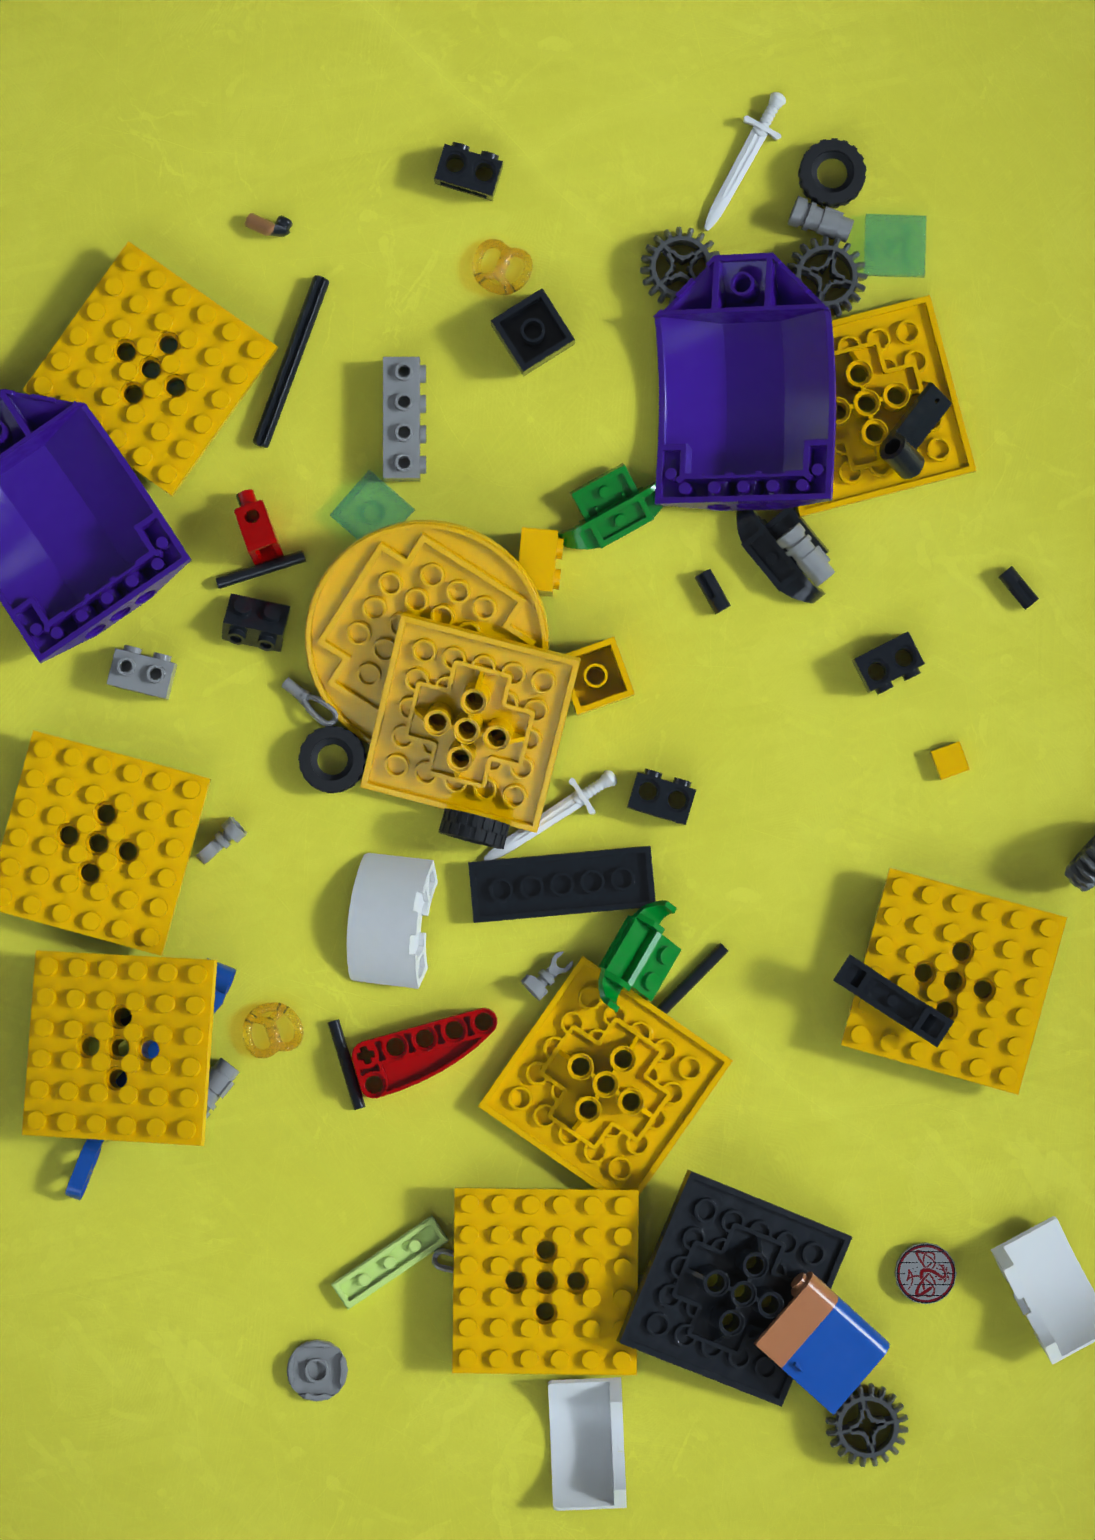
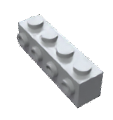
[383,357,426,481]

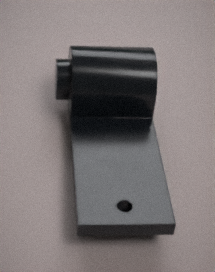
[879,382,952,479]

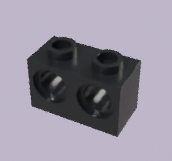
[434,142,503,201]
[852,632,925,695]
[627,768,696,825]

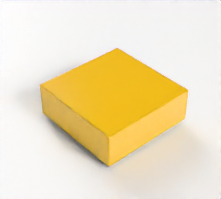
[930,741,970,780]

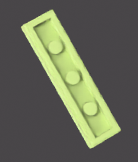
[331,1215,449,1310]

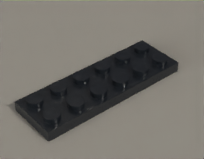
[468,846,656,923]

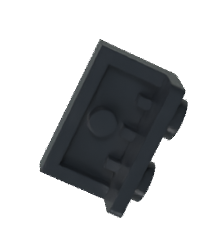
[222,593,290,652]

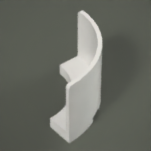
[347,853,438,989]
[991,1216,1095,1365]
[548,1377,627,1511]

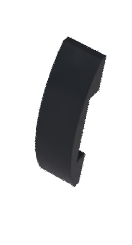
[833,954,954,1047]

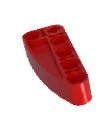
[352,1007,498,1099]

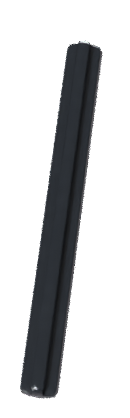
[253,275,329,448]

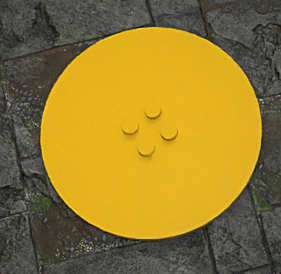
[305,520,549,758]

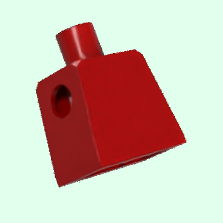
[234,489,284,565]

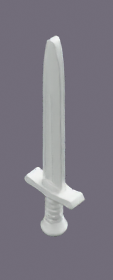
[704,92,786,231]
[484,770,617,861]

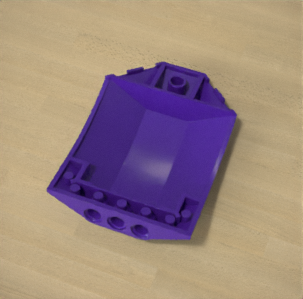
[653,252,836,511]
[0,389,192,663]

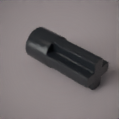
[998,566,1039,610]
[695,569,731,615]

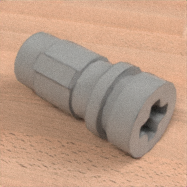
[788,196,854,243]
[776,522,835,587]
[206,1058,240,1119]

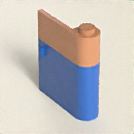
[754,1271,890,1415]

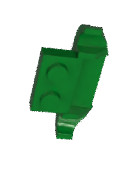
[558,463,663,550]
[598,900,681,1012]

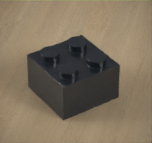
[491,288,575,377]

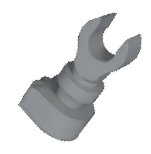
[196,816,247,864]
[521,951,573,1001]

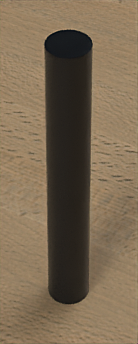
[216,550,306,589]
[657,943,729,1014]
[328,1019,366,1110]

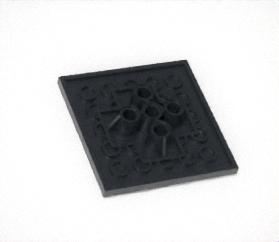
[616,1169,852,1407]

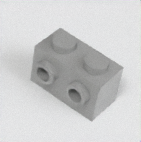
[107,645,177,700]

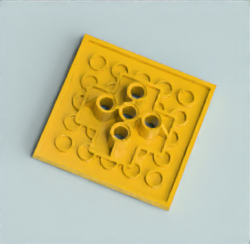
[23,241,278,497]
[797,295,977,517]
[360,612,581,833]
[0,730,211,956]
[840,868,1067,1095]
[22,950,217,1146]
[478,956,733,1195]
[452,1187,639,1375]

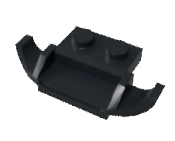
[736,507,829,603]

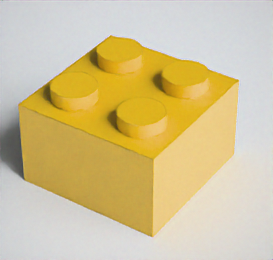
[518,527,564,596]
[566,637,635,716]

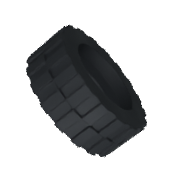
[798,138,866,209]
[298,726,366,793]
[439,808,510,849]

